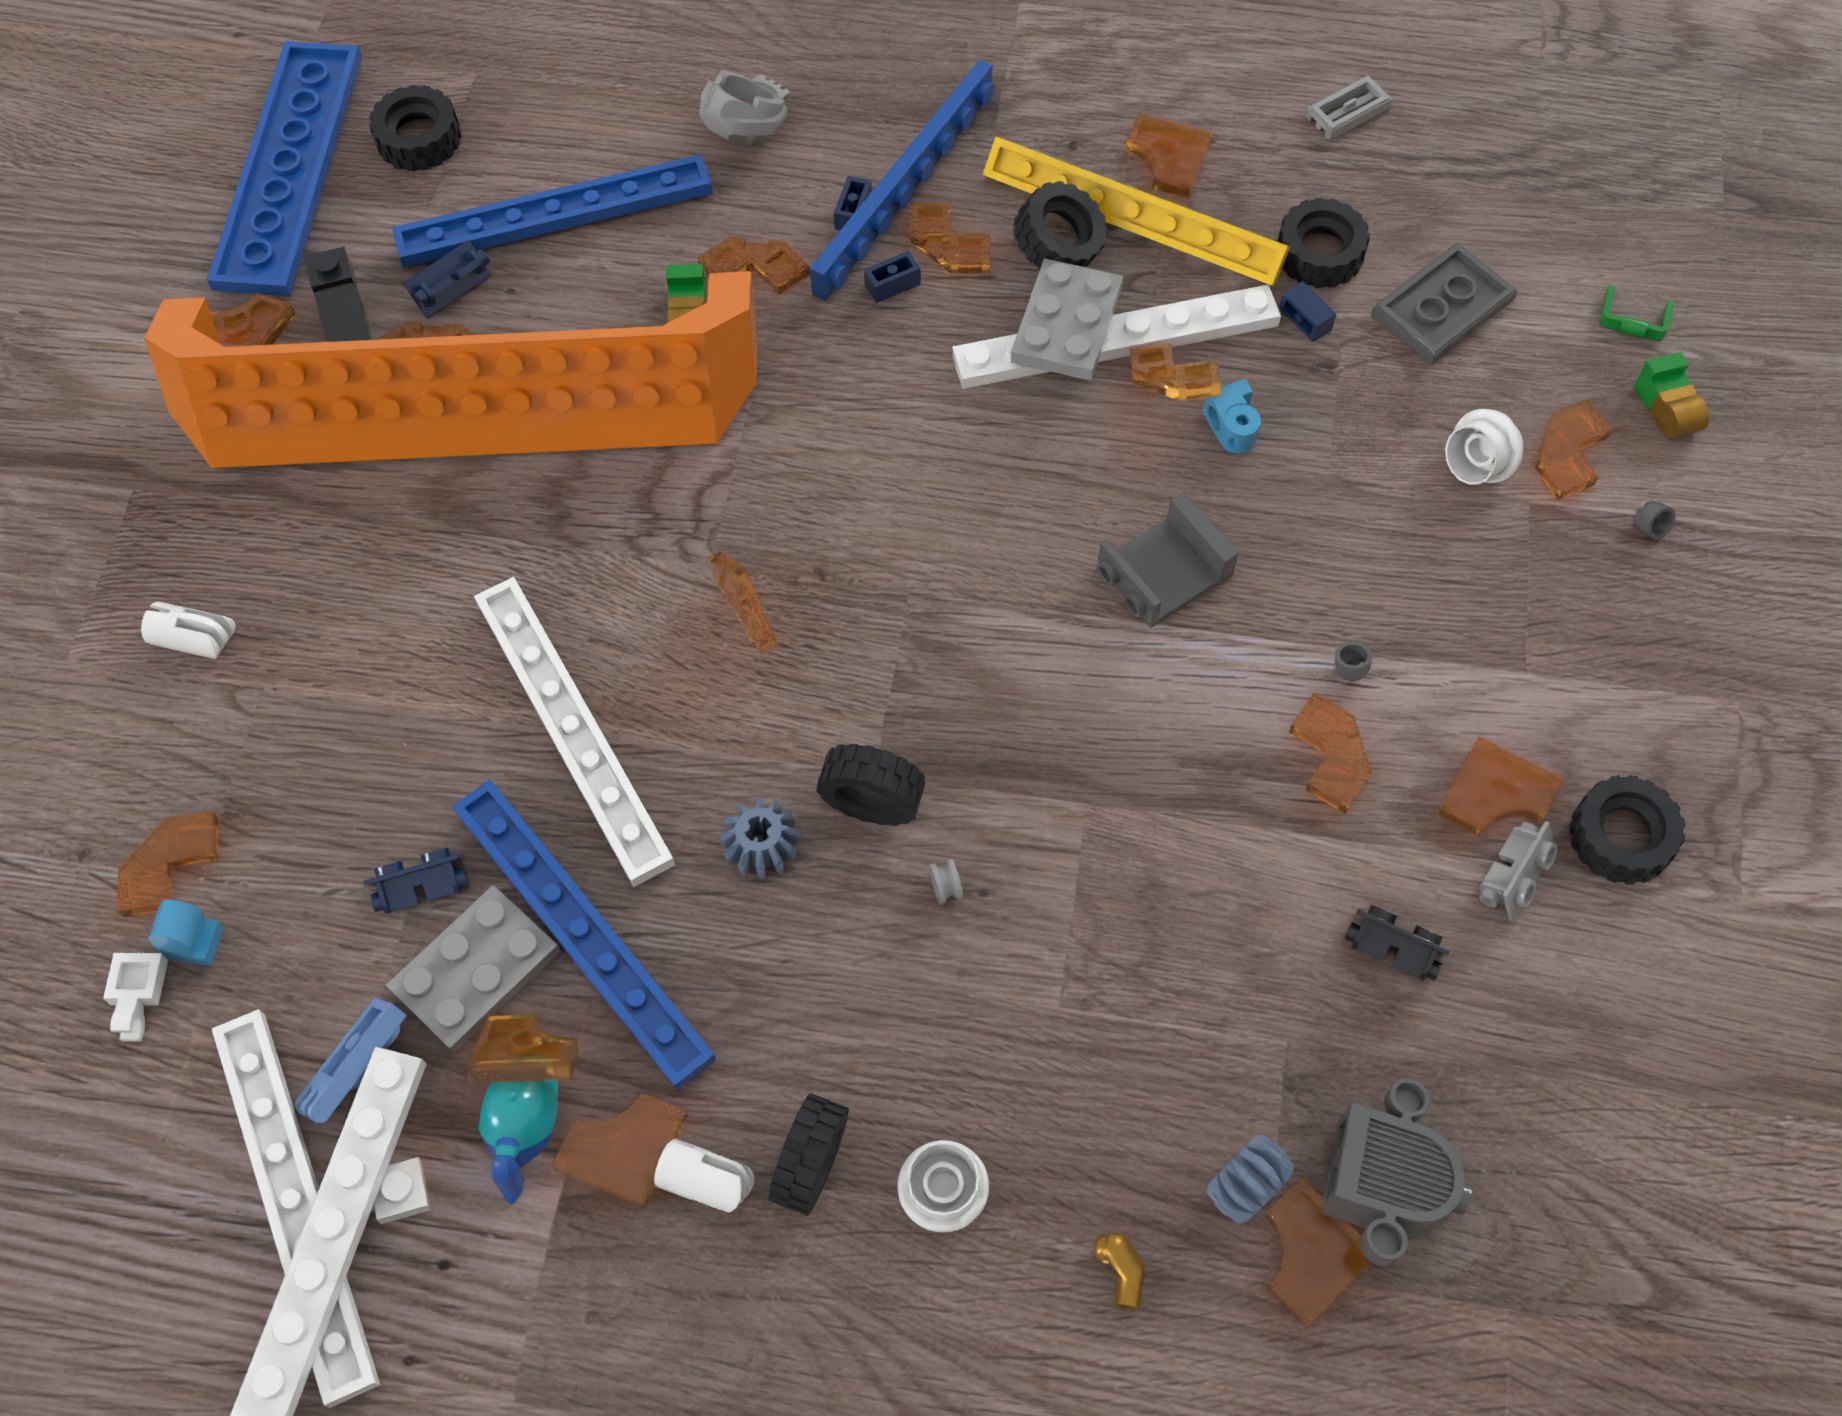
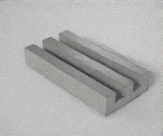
[1305,75,1392,141]

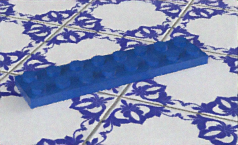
[207,41,362,296]

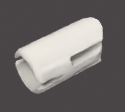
[141,601,236,659]
[654,1139,755,1212]

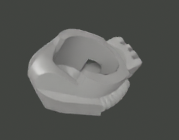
[699,71,790,147]

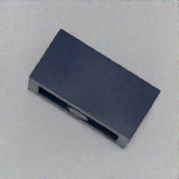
[834,176,872,231]
[864,251,921,303]
[1279,281,1337,342]

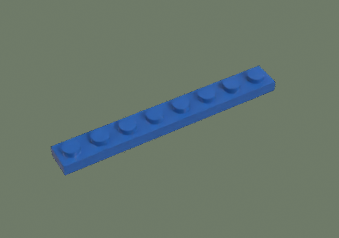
[809,59,995,301]
[392,154,713,268]
[452,779,716,1091]

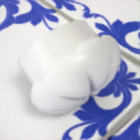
[1445,409,1524,485]
[897,1140,989,1232]

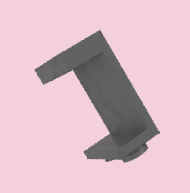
[1097,492,1239,628]

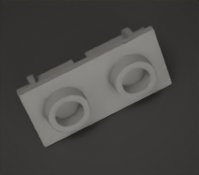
[1479,821,1557,922]

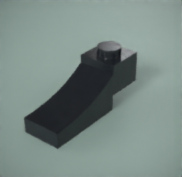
[304,246,372,342]

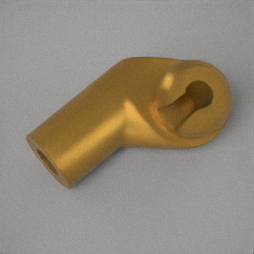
[1094,1232,1145,1311]

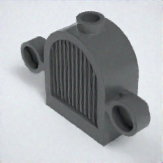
[1320,1078,1471,1266]

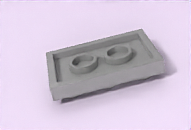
[1011,258,1123,381]
[386,885,561,1054]

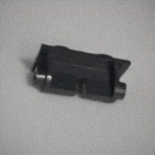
[1344,904,1450,981]

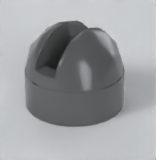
[1635,501,1676,539]
[1334,641,1372,681]

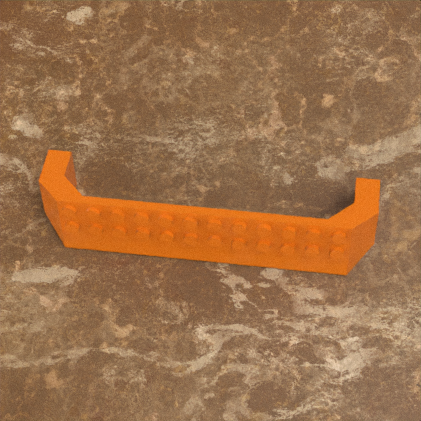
[144,271,758,468]

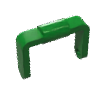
[1599,285,1675,341]

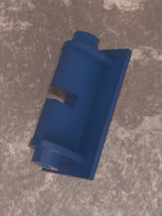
[402,240,492,318]
[363,847,469,914]

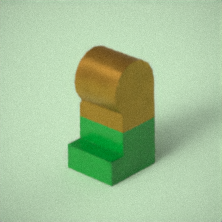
[666,264,707,322]
[1634,352,1709,439]

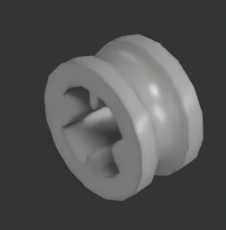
[929,858,963,905]

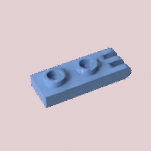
[294,998,407,1123]

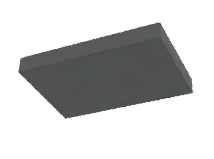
[1371,243,1518,365]

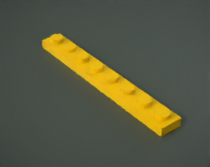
[983,137,1290,286]

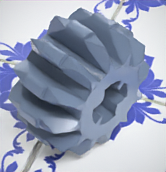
[720,797,801,880]
[1206,1135,1294,1224]

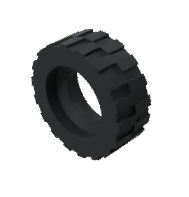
[369,85,461,171]
[1014,181,1108,269]
[1277,198,1370,288]
[816,744,926,826]
[1569,775,1686,885]
[768,1093,849,1216]

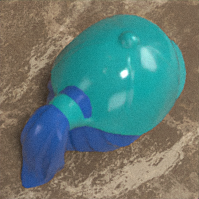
[478,1058,558,1204]

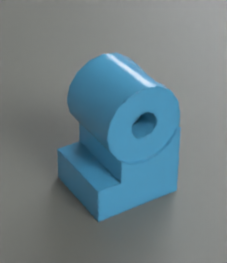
[1203,378,1261,454]
[148,899,224,967]

